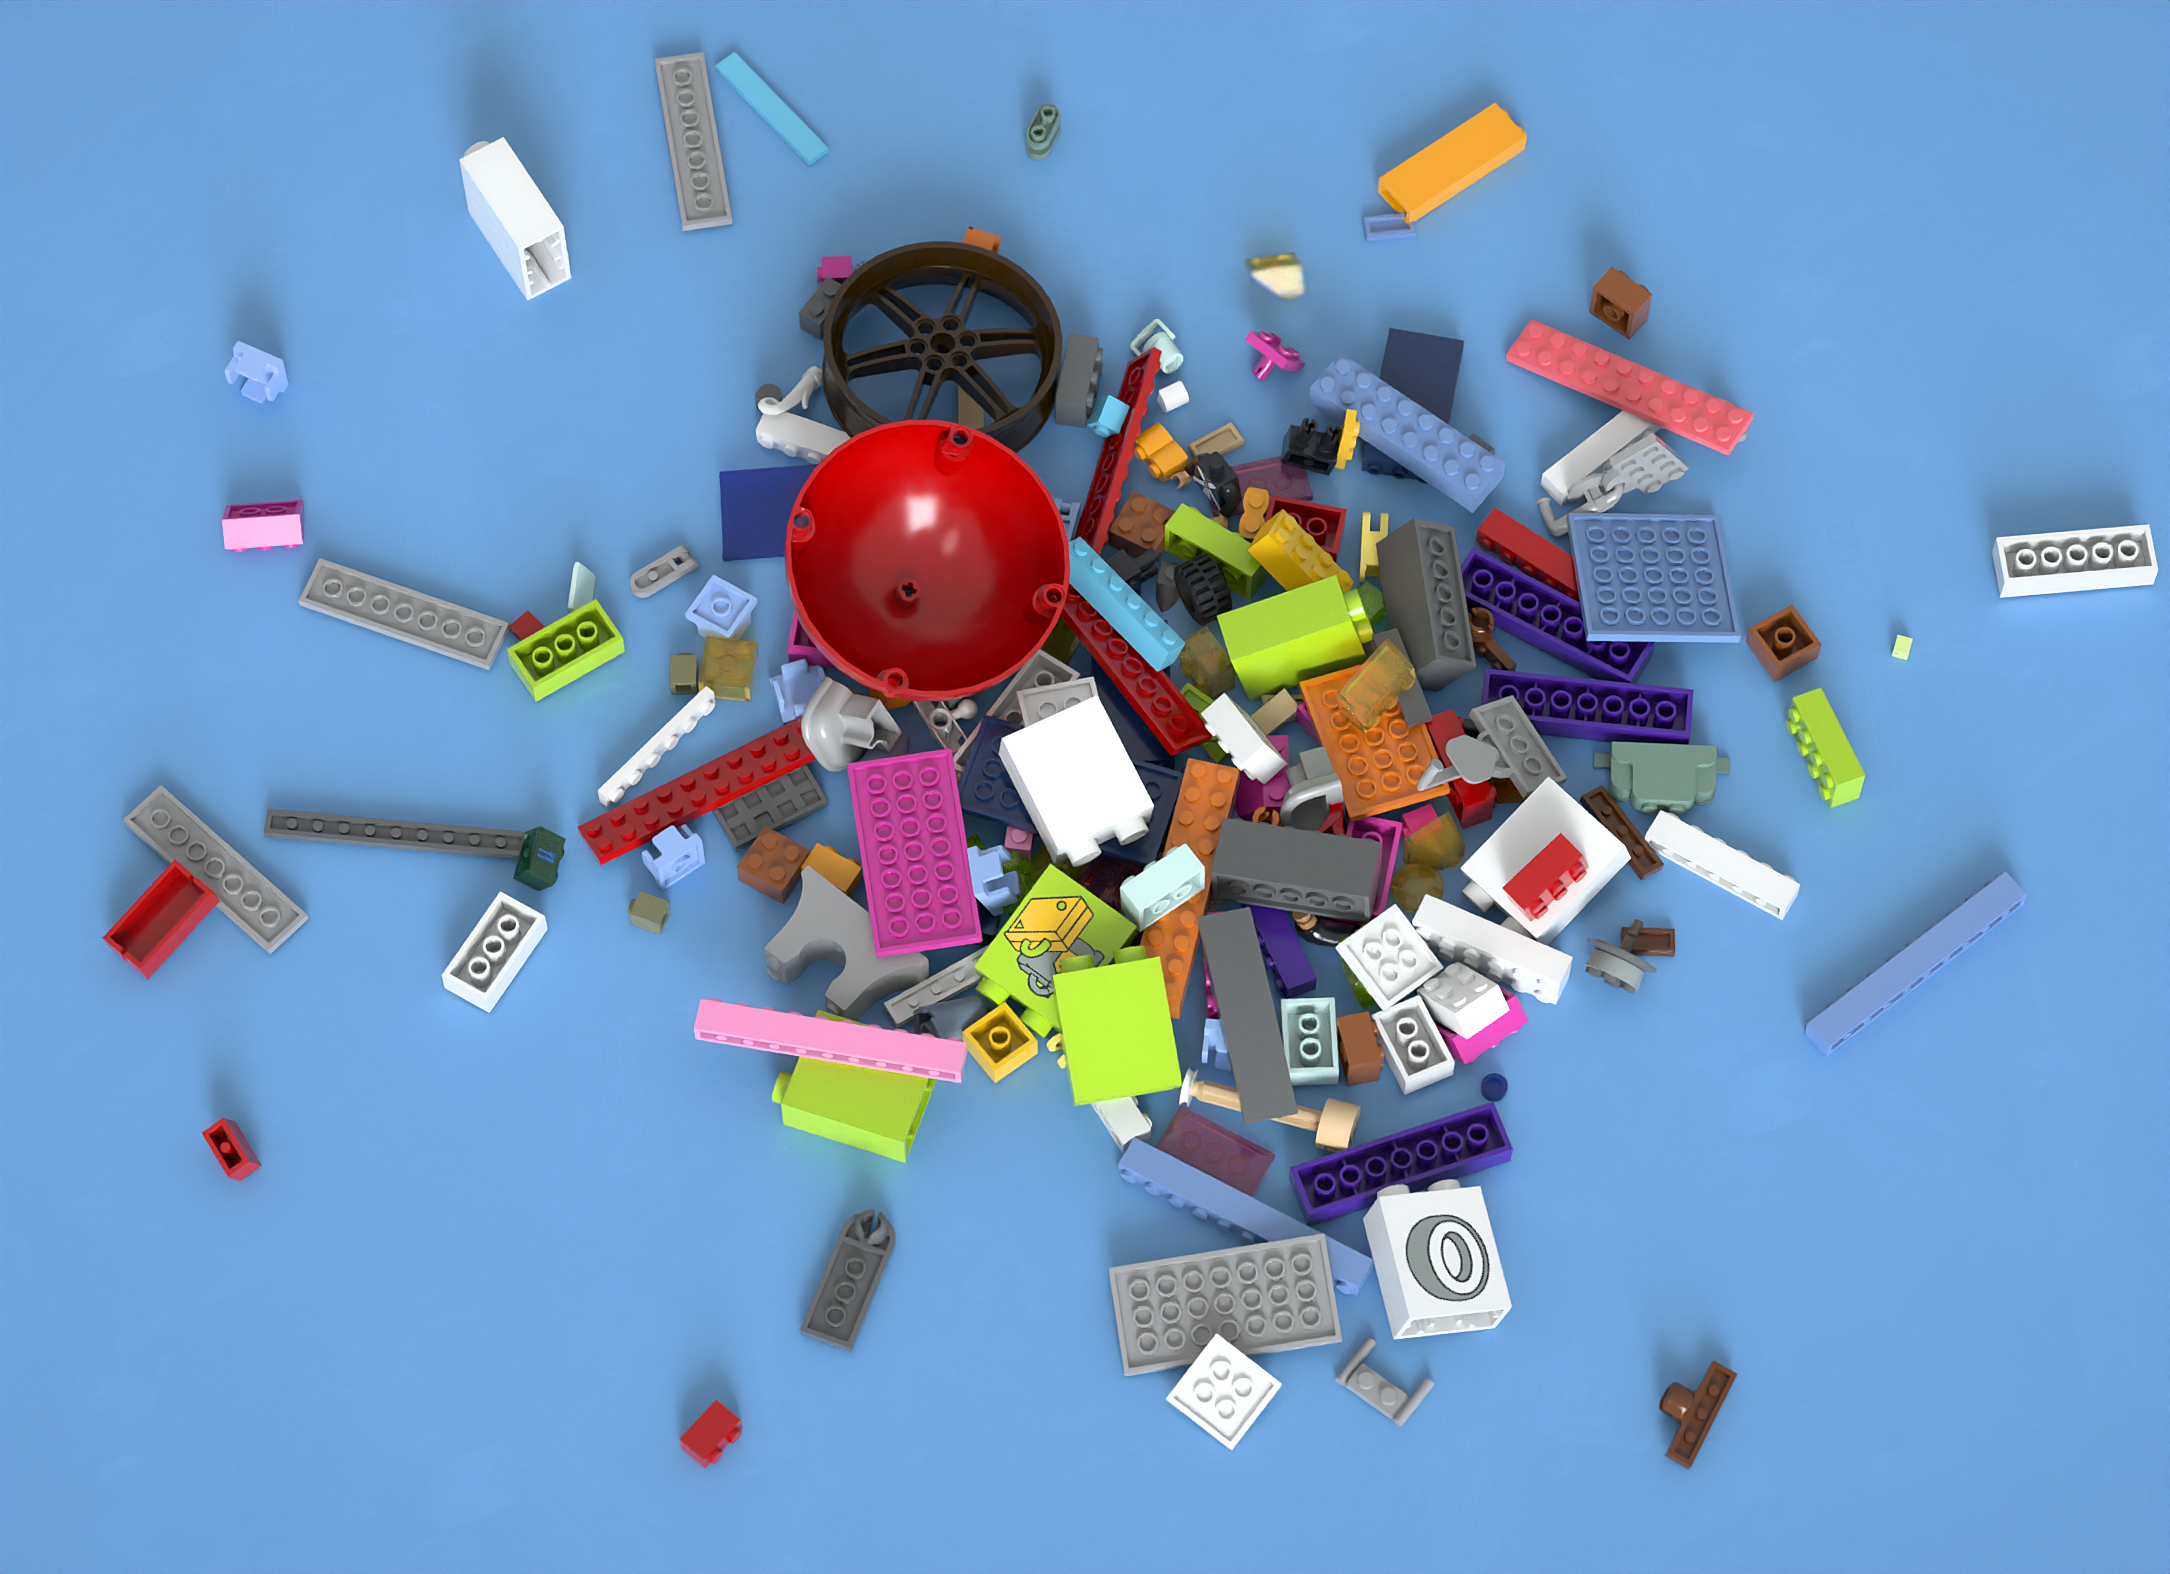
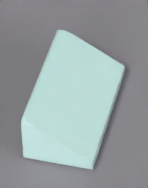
[568,562,596,614]

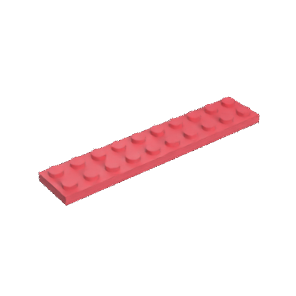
[1506,319,1753,455]

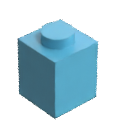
[1087,395,1130,437]

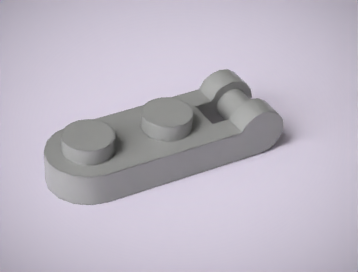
[630,545,699,598]

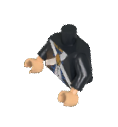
[1171,451,1242,529]

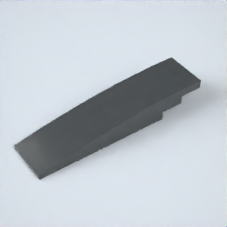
[1197,907,1298,1124]

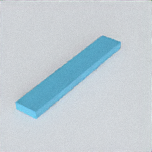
[715,52,829,166]

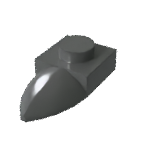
[1156,561,1180,613]

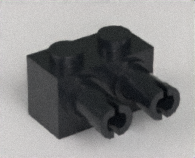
[1281,418,1342,476]
[1104,548,1159,596]

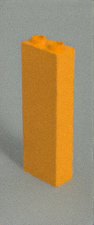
[1377,103,1527,225]

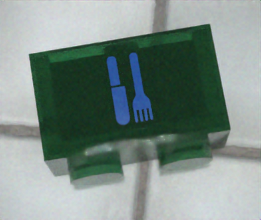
[513,826,566,891]

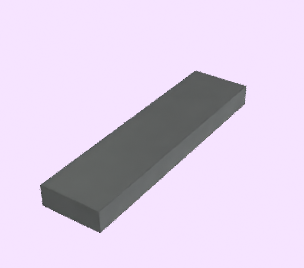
[1372,628,1433,728]

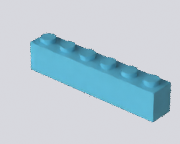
[1069,537,1185,672]

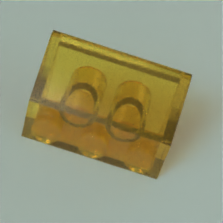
[1335,638,1416,733]

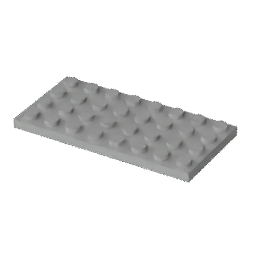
[1108,1233,1342,1376]

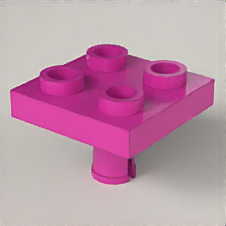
[1245,331,1306,381]

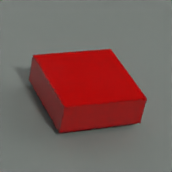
[509,611,545,641]

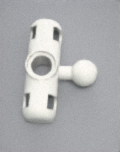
[913,699,978,757]

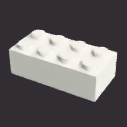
[442,891,547,1013]

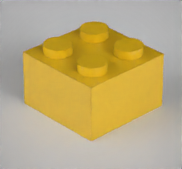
[962,1002,1038,1083]

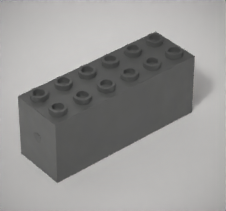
[1376,518,1477,692]
[1211,818,1382,923]

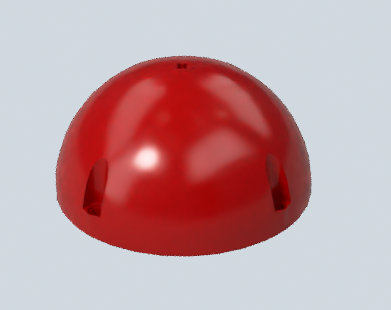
[784,420,1070,701]

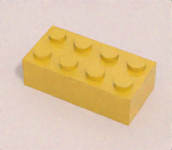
[1247,509,1354,592]

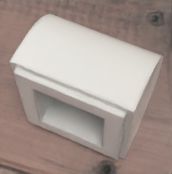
[1157,381,1189,413]

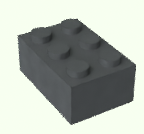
[1055,333,1103,429]

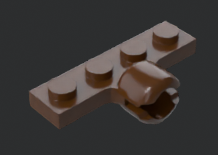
[1468,607,1516,671]
[1579,785,1664,880]
[1659,1360,1737,1469]

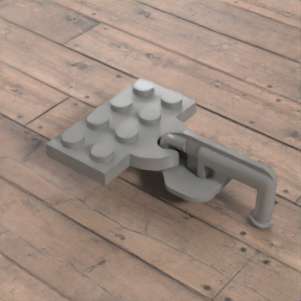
[1536,433,1690,537]
[1416,695,1568,798]

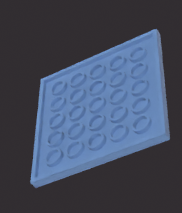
[1566,513,1741,643]

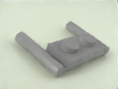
[1335,1337,1434,1427]

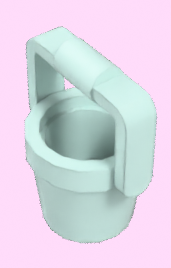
[1130,319,1184,374]

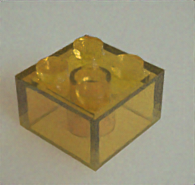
[1179,626,1235,700]
[698,636,759,702]

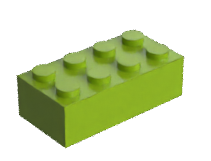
[1164,503,1267,600]
[507,599,625,702]
[1785,688,1865,808]

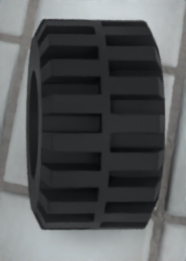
[1174,554,1232,626]

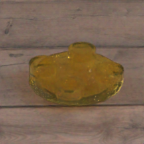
[1391,863,1444,912]

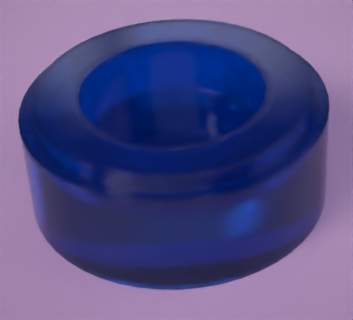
[1480,1073,1508,1102]

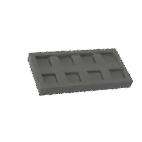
[712,765,829,852]

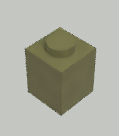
[670,653,698,695]
[627,891,671,935]

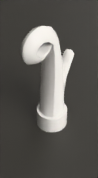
[758,367,823,415]

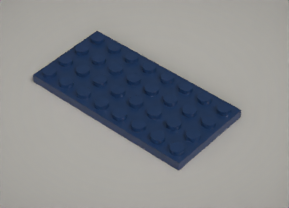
[958,714,1184,867]

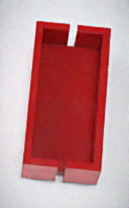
[103,860,219,980]

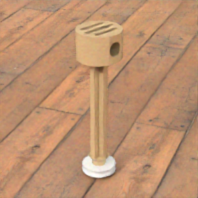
[1179,1067,1360,1153]

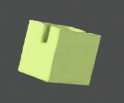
[1892,635,1913,660]

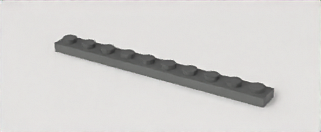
[264,809,529,860]

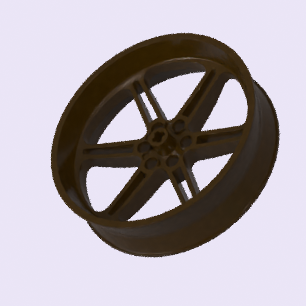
[822,241,1062,457]

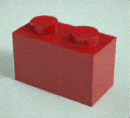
[202,1118,262,1181]
[679,1400,742,1469]

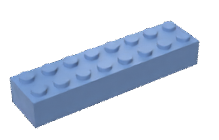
[1309,352,1505,513]

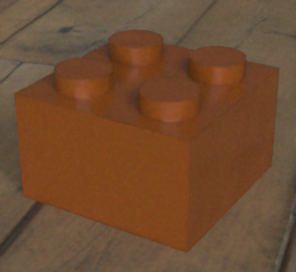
[1589,267,1652,340]
[1108,491,1176,564]
[1746,605,1821,682]
[737,826,810,904]
[1336,1011,1384,1087]

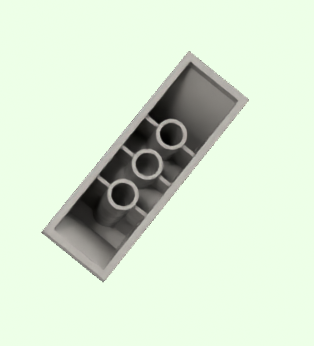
[764,865,930,1022]

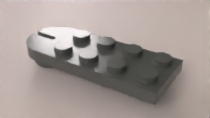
[800,1209,896,1352]

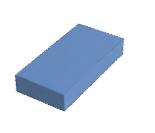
[1362,213,1416,242]

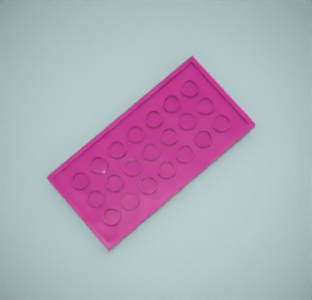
[847,748,983,958]

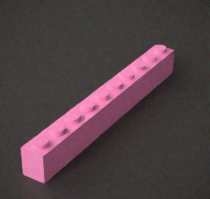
[694,998,967,1083]

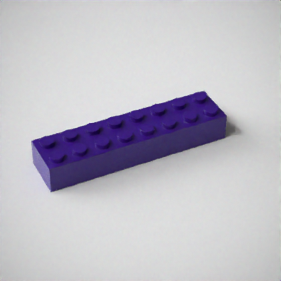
[1461,548,1655,684]
[1481,669,1694,745]
[1289,1102,1513,1227]

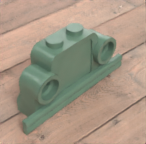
[1593,742,1730,815]

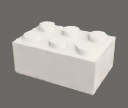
[1201,693,1287,784]
[1416,962,1509,1039]
[1371,995,1455,1095]

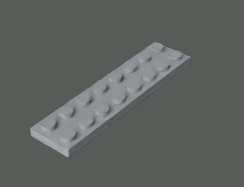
[655,52,733,231]
[299,558,510,671]
[123,785,308,954]

